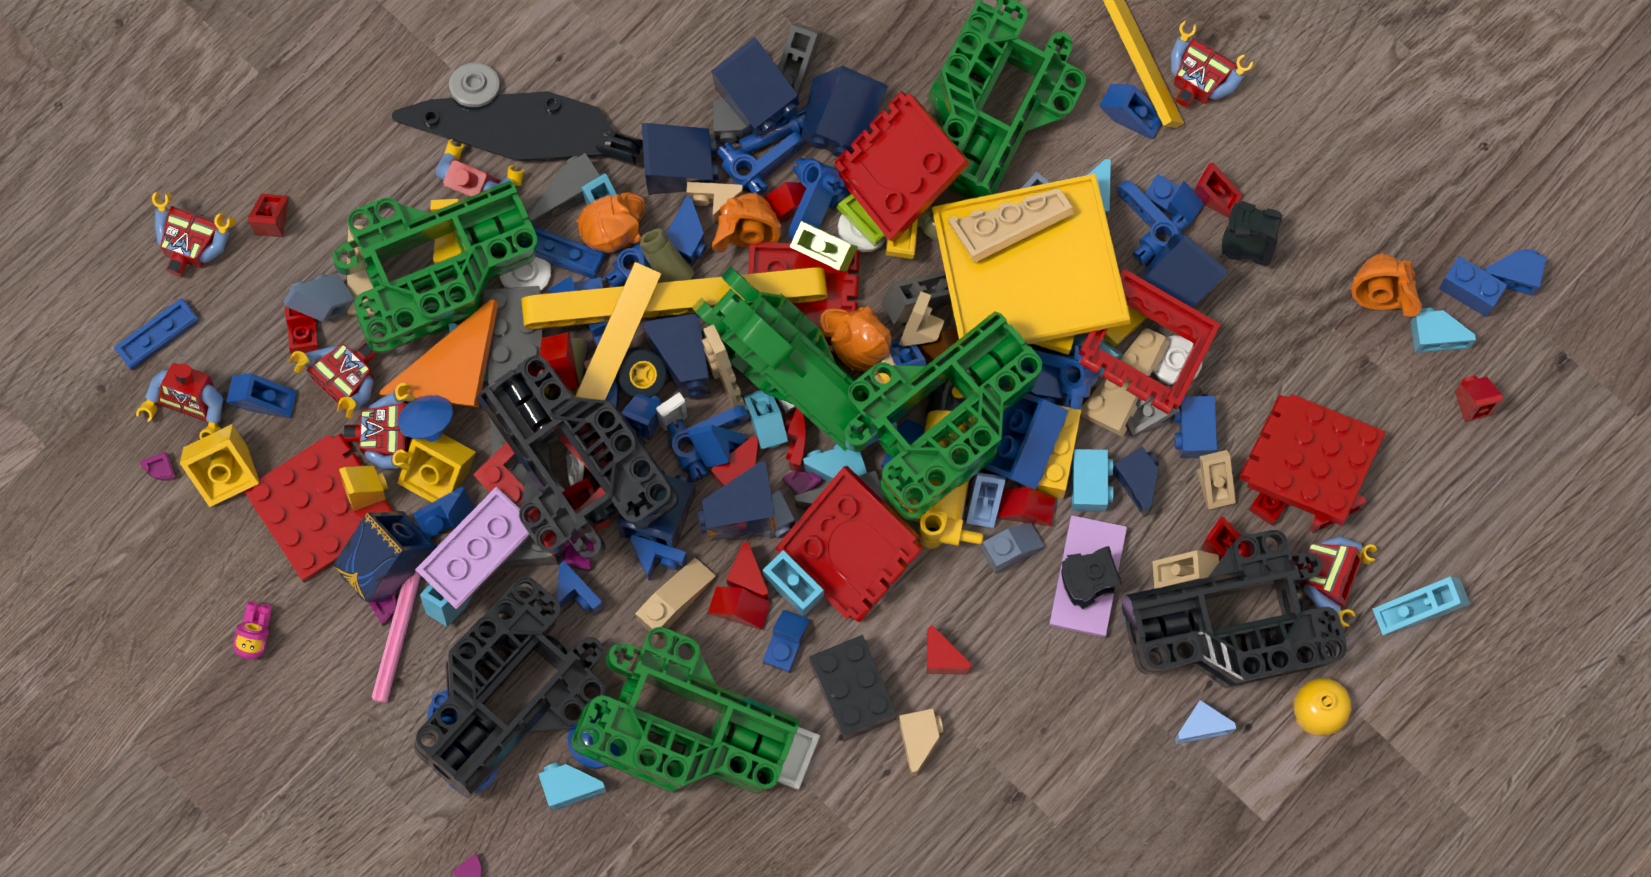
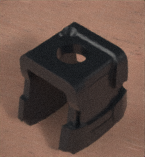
[1221,201,1283,266]
[1061,546,1123,609]

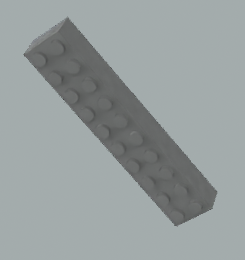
[484,286,558,569]

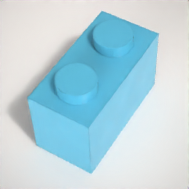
[1072,449,1113,512]
[763,550,824,617]

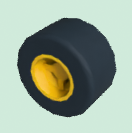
[614,347,667,398]

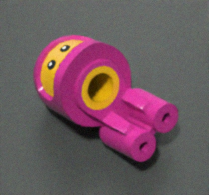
[233,601,273,660]

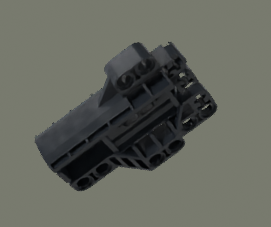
[477,355,678,561]
[1122,530,1347,689]
[414,577,606,799]

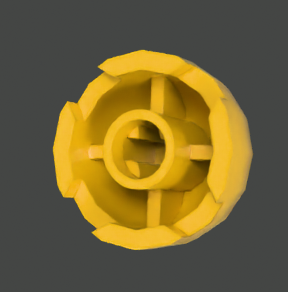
[1293,678,1351,736]

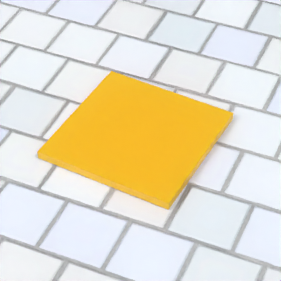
[932,173,1131,352]

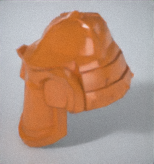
[576,192,645,253]
[711,192,782,253]
[1350,253,1422,317]
[819,306,891,373]

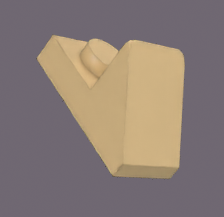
[687,182,743,223]
[899,291,944,346]
[1197,450,1236,509]

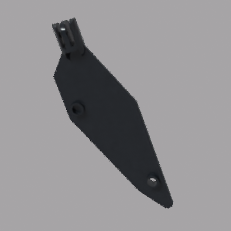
[392,91,643,166]

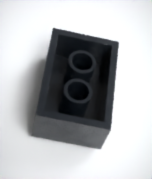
[809,634,897,742]

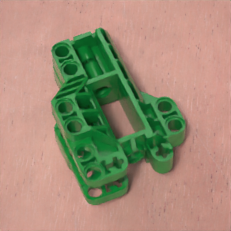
[927,0,1086,199]
[333,181,537,354]
[692,266,868,451]
[843,311,1042,520]
[571,627,799,793]

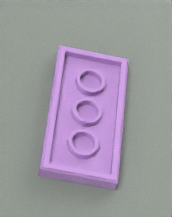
[415,487,534,610]
[1049,515,1127,638]

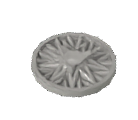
[449,63,500,107]

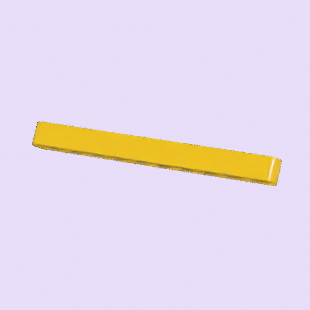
[521,268,828,329]

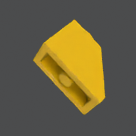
[339,466,388,511]

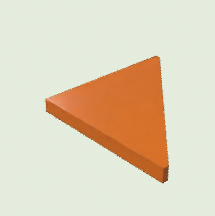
[379,299,499,408]

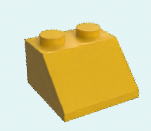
[180,424,259,507]
[397,433,476,502]

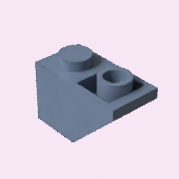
[283,273,355,322]

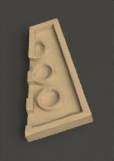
[948,188,1074,263]
[701,324,745,407]
[1081,327,1170,437]

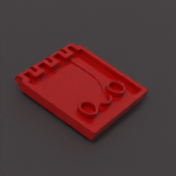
[834,91,970,243]
[748,242,860,354]
[1239,394,1386,526]
[244,434,394,583]
[775,465,923,623]

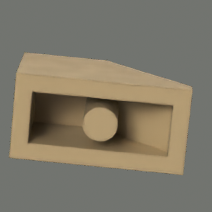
[1152,550,1219,589]
[899,709,943,777]

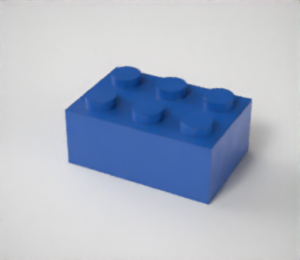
[984,393,1069,490]

